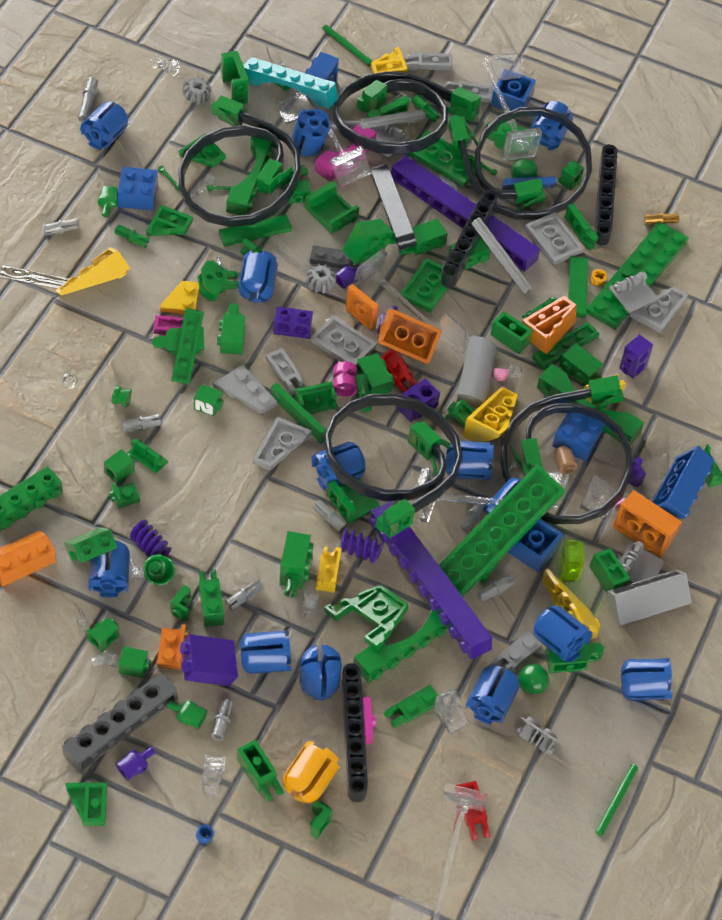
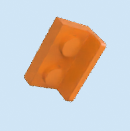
[157,624,190,670]

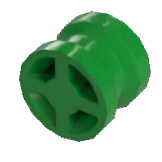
[111,386,132,408]

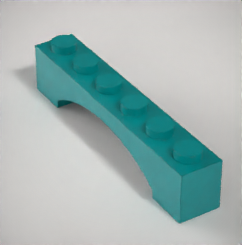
[243,57,338,109]

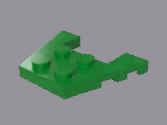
[324,585,409,651]

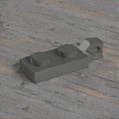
[309,245,360,269]

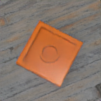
[346,284,379,331]

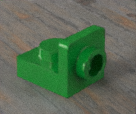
[445,399,475,428]
[109,482,140,509]
[170,585,192,621]
[309,800,333,839]

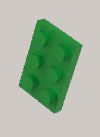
[399,258,449,313]

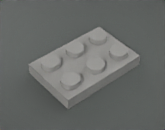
[525,212,584,265]
[310,315,377,366]

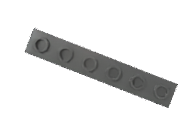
[62,673,178,772]

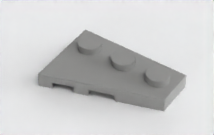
[630,286,688,333]
[213,365,277,415]
[253,417,312,471]

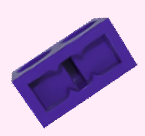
[273,306,313,339]
[619,334,653,379]
[396,378,440,422]

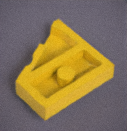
[371,47,408,74]
[160,281,200,314]

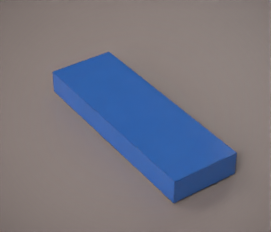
[501,177,556,190]

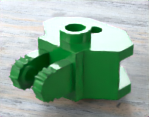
[197,260,239,301]

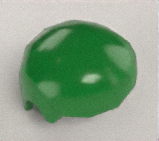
[511,158,537,178]
[142,554,175,586]
[518,664,549,695]

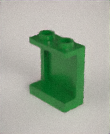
[221,50,249,104]
[305,181,359,234]
[64,527,117,563]

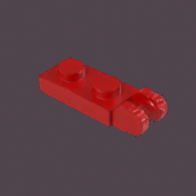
[380,349,418,393]
[455,781,490,841]

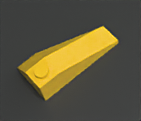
[55,248,130,296]
[462,387,518,442]
[542,569,600,640]

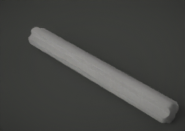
[359,110,426,129]
[472,218,532,293]

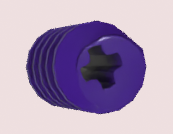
[130,519,172,557]
[340,528,384,564]

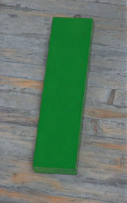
[219,214,292,247]
[568,256,588,318]
[171,308,204,385]
[532,322,600,371]
[271,383,327,444]

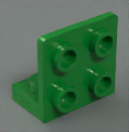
[327,478,380,524]

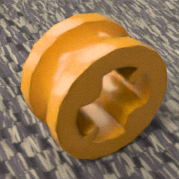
[590,269,607,286]

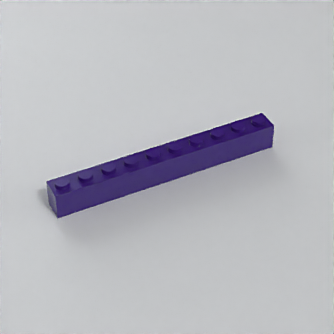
[391,155,540,272]
[369,502,492,659]

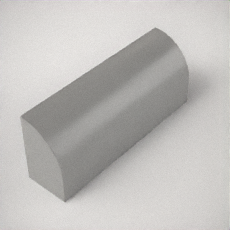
[456,335,497,408]
[607,569,692,626]

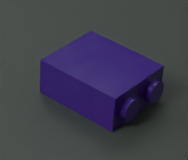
[180,634,238,686]

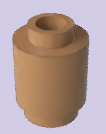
[554,446,578,475]

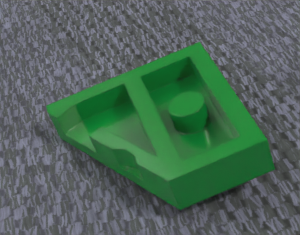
[178,134,226,168]
[146,205,193,236]
[65,783,107,826]

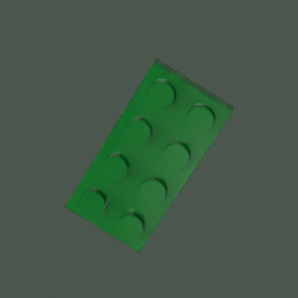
[407,130,484,188]

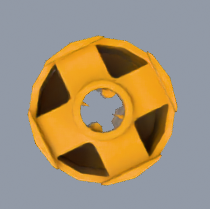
[282,741,340,804]

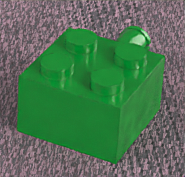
[342,219,397,264]
[279,531,314,598]

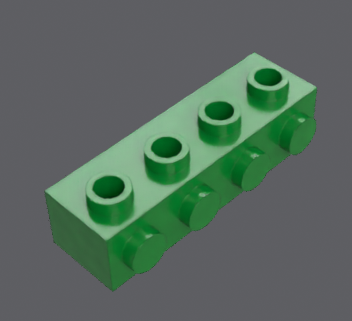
[0,466,63,531]

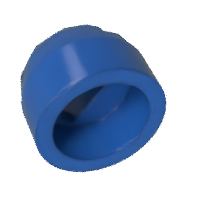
[196,825,214,844]

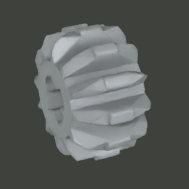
[182,76,212,106]
[306,263,336,295]

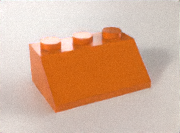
[378,309,442,365]
[613,490,682,559]
[0,530,57,587]

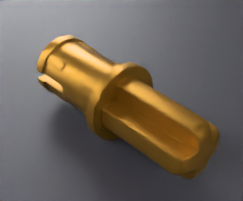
[644,212,680,225]

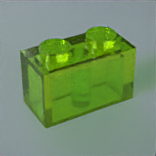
[558,540,585,582]

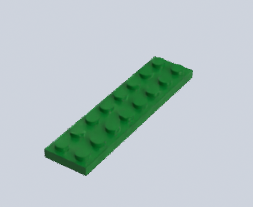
[586,223,689,330]
[439,464,567,597]

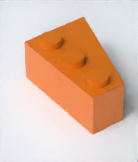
[522,296,576,355]

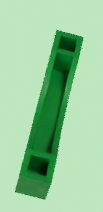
[226,137,275,215]
[537,364,644,445]
[353,610,448,683]

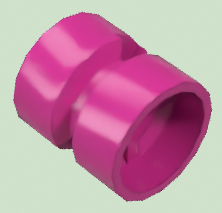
[333,361,357,397]

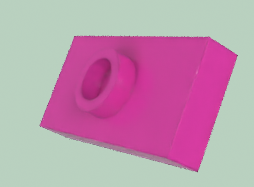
[153,315,184,335]
[363,697,376,744]

